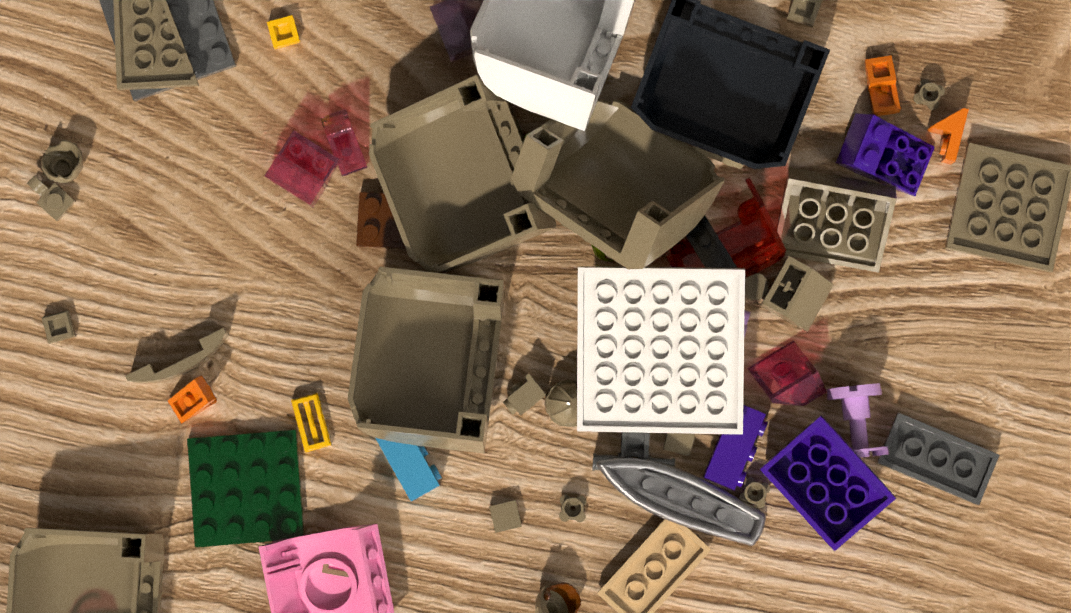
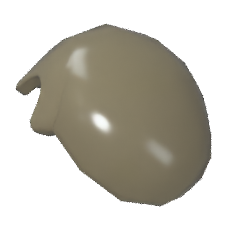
[41,140,83,183]

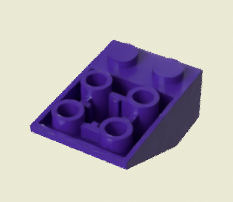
[836,113,935,196]

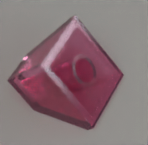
[747,340,827,406]

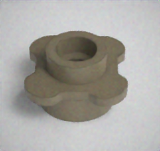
[913,79,945,110]
[739,478,770,508]
[559,495,587,522]

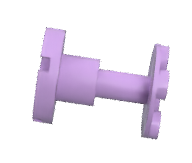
[827,383,889,457]

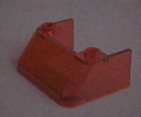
[664,178,786,278]

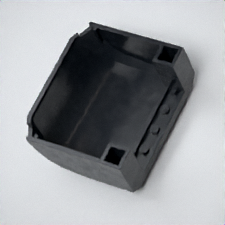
[631,0,830,169]

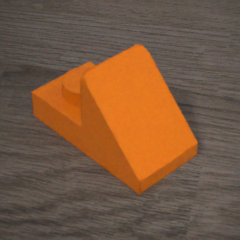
[927,108,969,165]
[168,376,217,424]

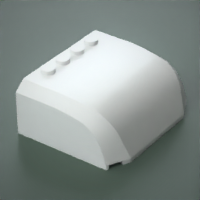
[470,0,636,131]

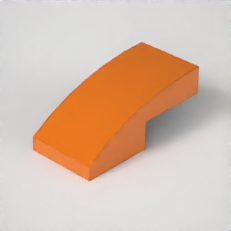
[864,55,901,116]

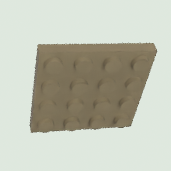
[945,143,1071,273]

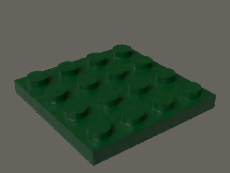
[187,430,305,548]

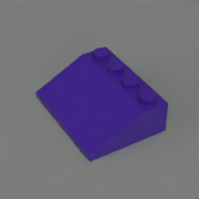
[760,415,896,551]

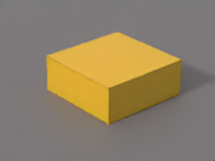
[267,15,300,49]

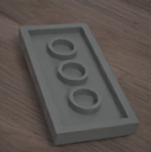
[877,413,1000,505]

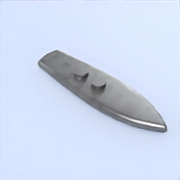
[597,458,766,546]

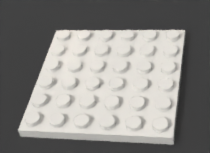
[577,266,745,434]

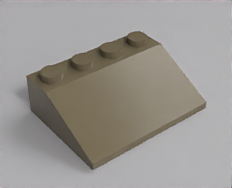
[772,167,897,273]

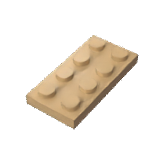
[597,519,711,613]

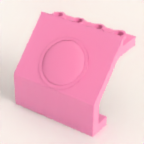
[258,524,394,613]

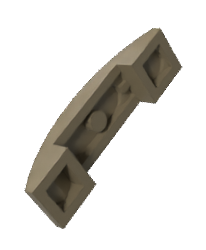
[125,328,229,383]

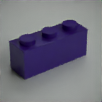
[703,405,768,490]

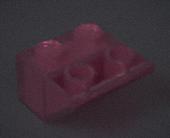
[264,130,340,208]

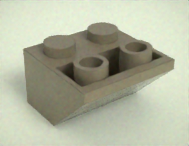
[760,256,834,332]

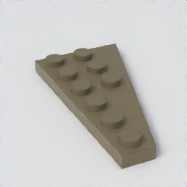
[113,0,200,90]

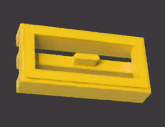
[291,393,332,453]

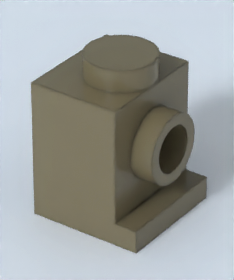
[503,374,546,416]

